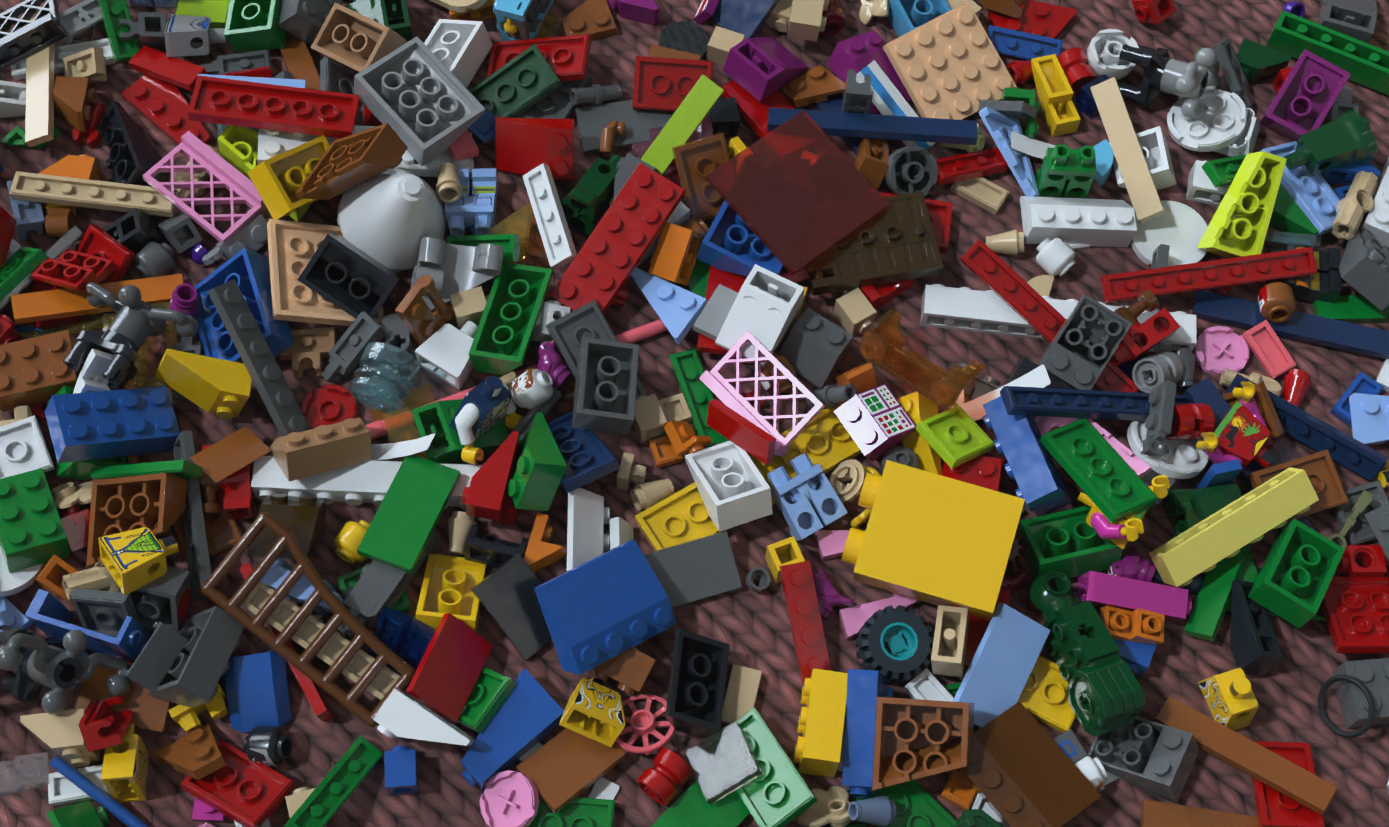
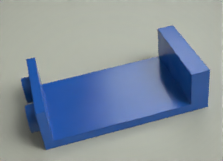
[25,589,151,664]

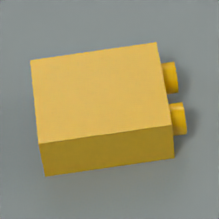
[841,460,1025,621]

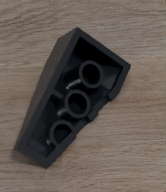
[102,101,168,187]

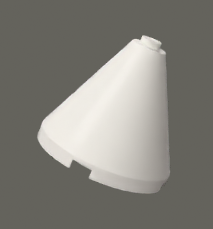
[337,168,446,273]

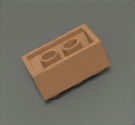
[310,2,407,72]
[270,417,372,482]

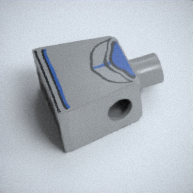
[164,14,227,57]

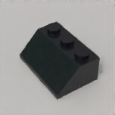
[297,231,402,318]
[665,629,730,738]

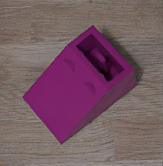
[723,37,809,102]

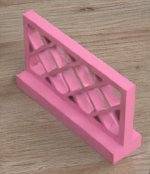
[142,131,268,245]
[699,331,825,457]

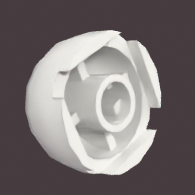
[1086,29,1139,80]

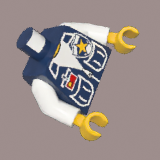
[449,376,524,465]

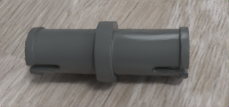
[569,84,623,105]
[806,384,857,408]

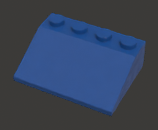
[696,161,818,276]
[194,247,295,364]
[534,539,677,675]

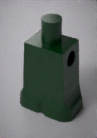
[1284,110,1378,176]
[560,154,622,237]
[1163,483,1243,537]

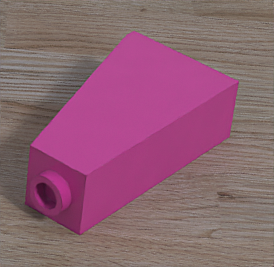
[1076,571,1192,621]

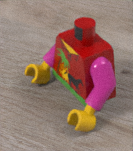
[1196,381,1276,470]

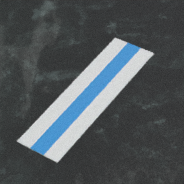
[856,60,935,150]

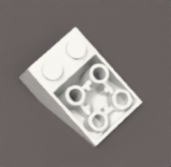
[715,264,805,367]

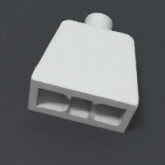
[415,321,478,390]

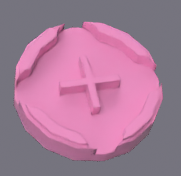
[1193,326,1249,377]
[480,770,539,827]

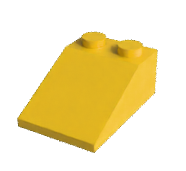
[247,135,330,219]
[155,349,252,419]
[415,554,486,641]

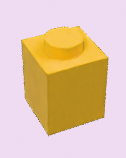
[765,536,805,583]

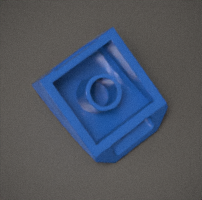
[224,651,293,733]

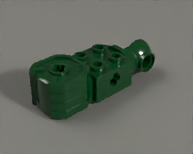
[1028,571,1145,736]

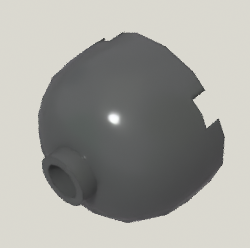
[884,146,938,196]

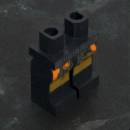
[1265,243,1341,303]

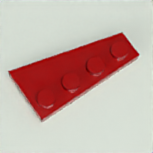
[121,74,212,145]

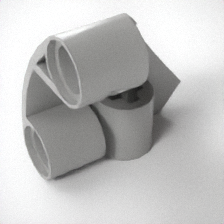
[410,237,504,310]

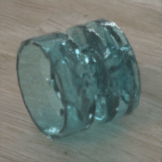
[348,342,420,413]

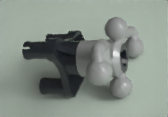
[1118,44,1221,119]

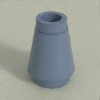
[848,796,896,827]

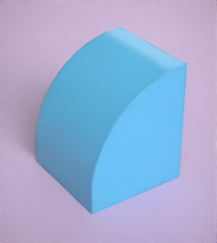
[1094,139,1113,187]

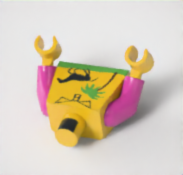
[1077,475,1170,549]

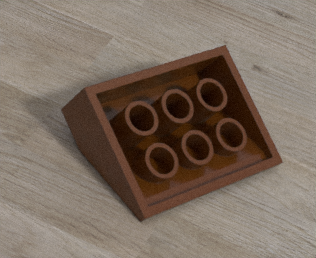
[958,702,1102,827]

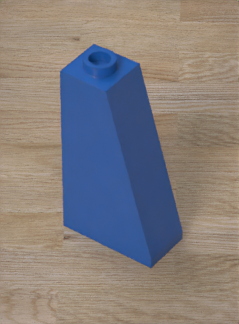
[460,668,564,792]
[842,669,888,798]

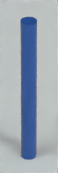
[49,755,150,827]

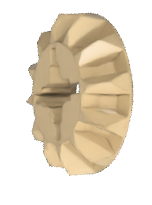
[829,459,867,504]

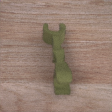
[1328,490,1374,549]

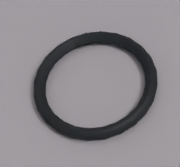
[1318,675,1375,738]

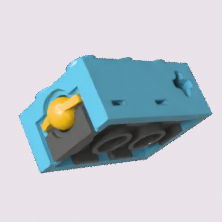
[493,0,554,41]

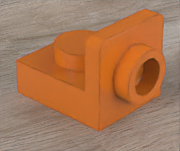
[663,420,712,455]

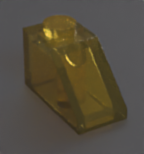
[488,202,535,264]

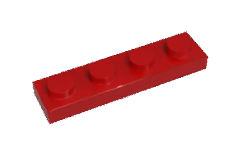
[779,561,831,683]

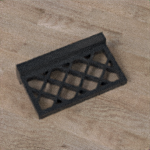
[0,0,67,71]

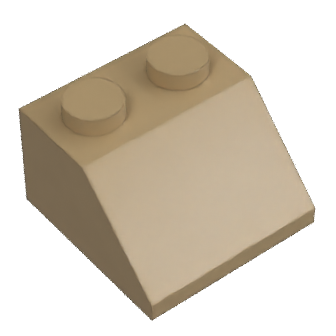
[20,708,100,767]

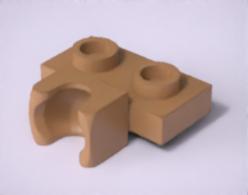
[279,327,336,380]

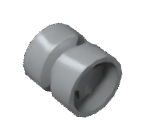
[1132,351,1184,393]

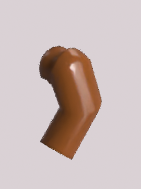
[600,120,626,154]

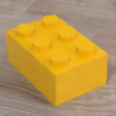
[794,668,848,778]

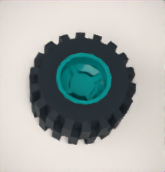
[855,605,934,685]

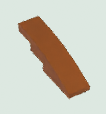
[279,35,320,90]

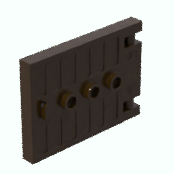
[799,191,943,296]

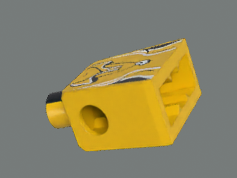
[1198,668,1259,731]
[559,678,625,747]
[101,724,148,803]

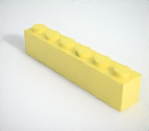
[1149,467,1319,587]

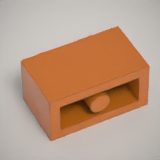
[648,222,705,286]

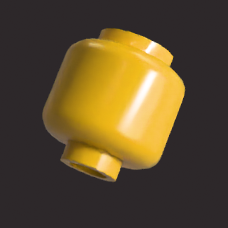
[334,520,370,565]

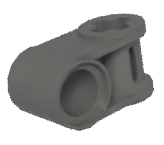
[382,313,416,366]

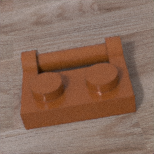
[395,274,454,345]

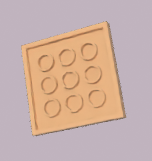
[882,1,1017,120]
[267,219,384,327]

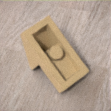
[63,47,107,83]

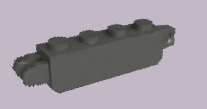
[337,517,441,640]

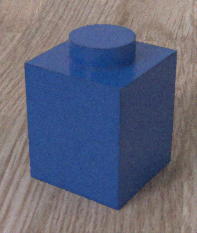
[384,746,419,795]

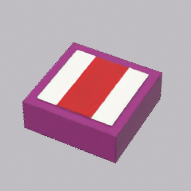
[693,0,720,25]

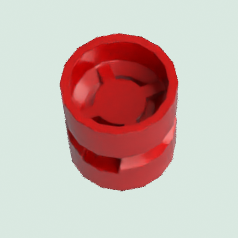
[1057,47,1098,96]
[1166,403,1215,440]
[636,747,693,806]

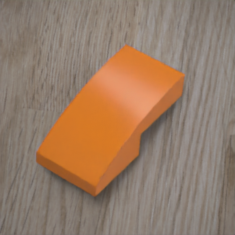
[1100,605,1165,644]

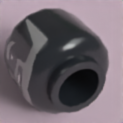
[243,725,292,767]

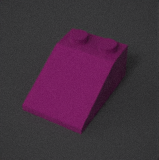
[827,30,912,115]
[1260,49,1351,143]

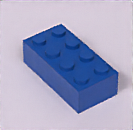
[45,386,180,463]
[983,396,1072,516]

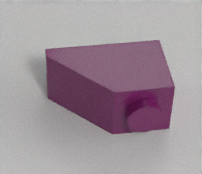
[607,0,659,26]

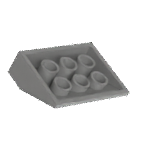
[354,36,485,166]

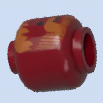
[819,0,846,35]

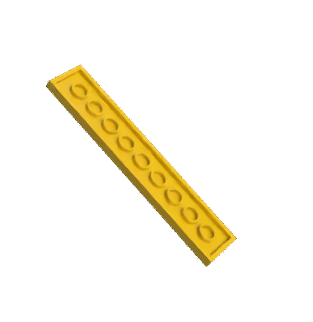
[635,402,862,551]

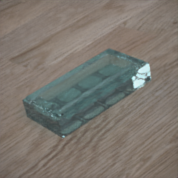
[1265,230,1321,247]

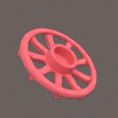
[615,694,676,755]

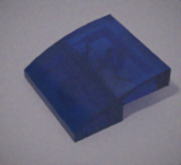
[368,607,435,674]

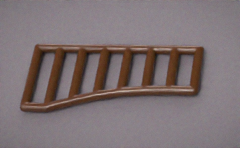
[201,512,416,727]

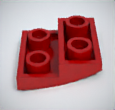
[31,249,116,291]

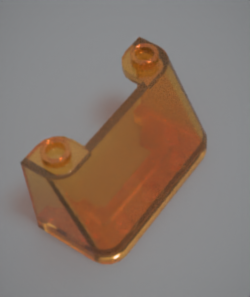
[859,308,985,408]

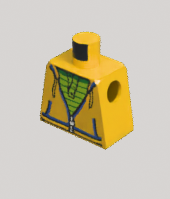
[98,527,178,595]

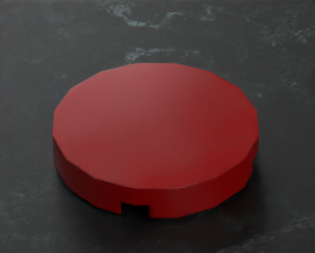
[301,384,358,430]

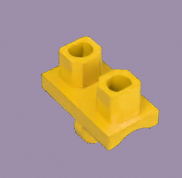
[168,683,229,734]

